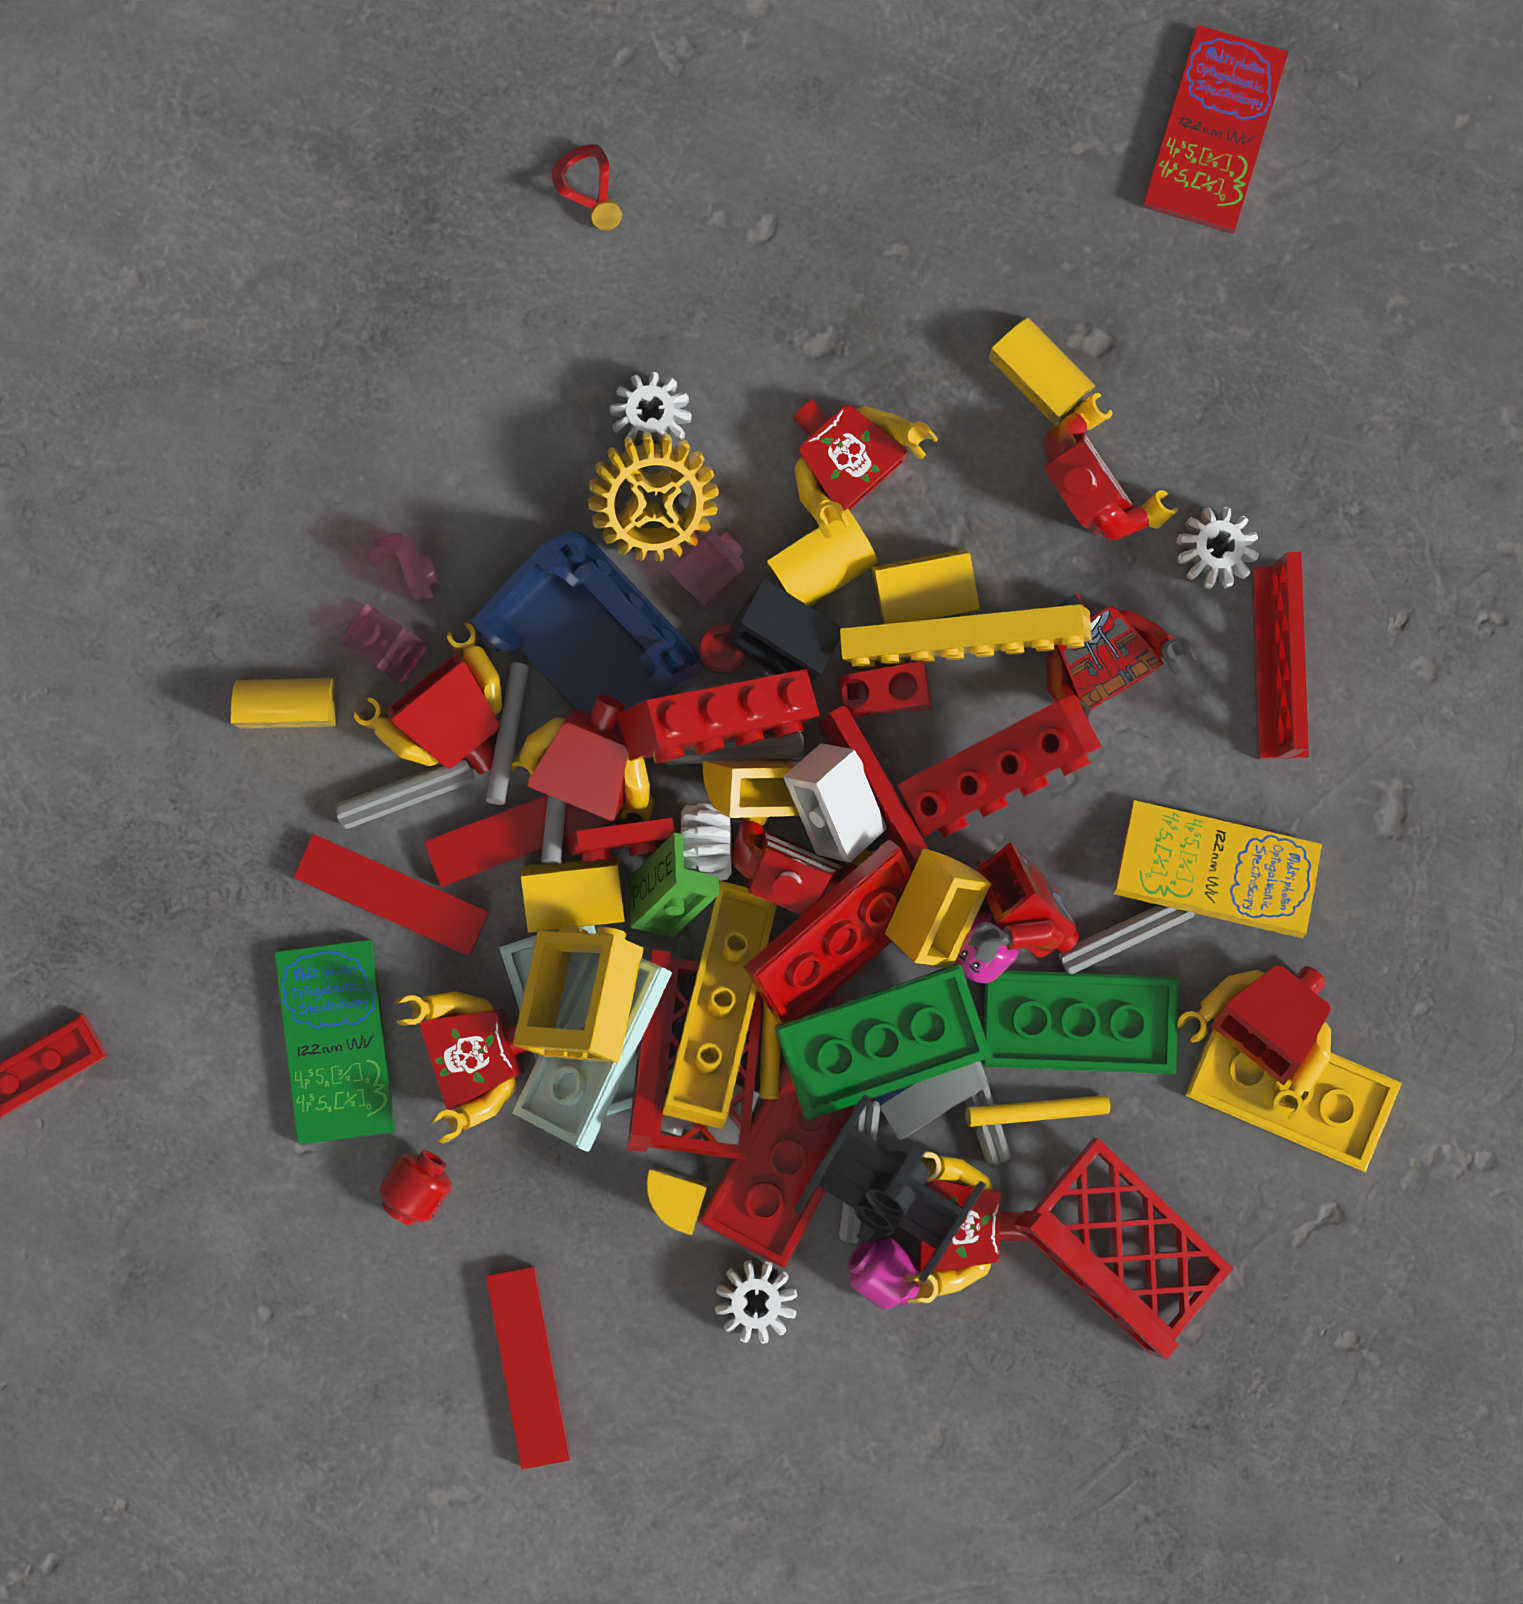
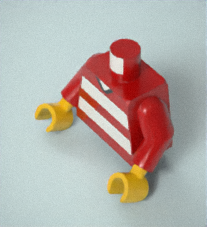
[1043,393,1178,540]
[731,817,883,915]

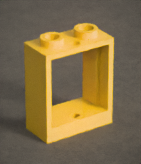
[513,925,643,1063]

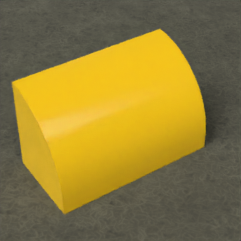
[988,318,1096,426]
[767,508,878,607]
[871,549,980,624]
[231,678,336,729]
[703,760,800,818]
[885,849,991,967]
[521,855,625,933]
[647,1165,708,1235]

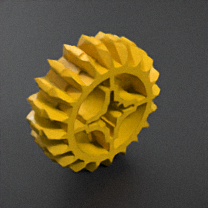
[588,431,719,562]

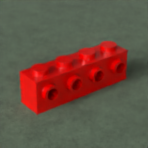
[617,669,820,763]
[897,695,1102,838]

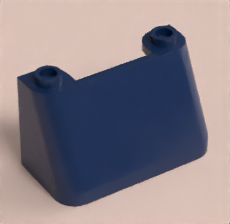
[471,531,704,727]

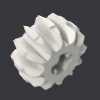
[610,372,692,445]
[1176,507,1259,589]
[681,802,732,881]
[715,1260,797,1344]

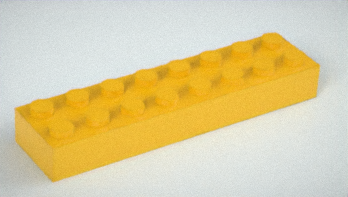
[840,604,1092,669]
[662,881,777,1129]

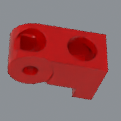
[838,661,932,718]

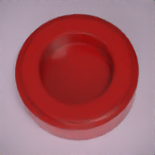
[698,625,746,674]

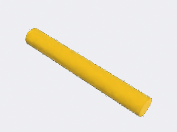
[759,1000,781,1099]
[965,1095,1110,1127]

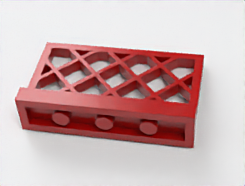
[1251,552,1309,760]
[627,949,763,1160]
[1013,1137,1233,1360]

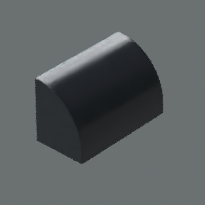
[723,578,842,684]

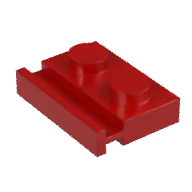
[565,818,674,863]

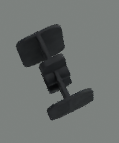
[793,1094,986,1282]

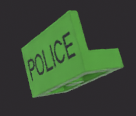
[629,833,720,937]

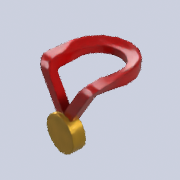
[552,144,622,230]

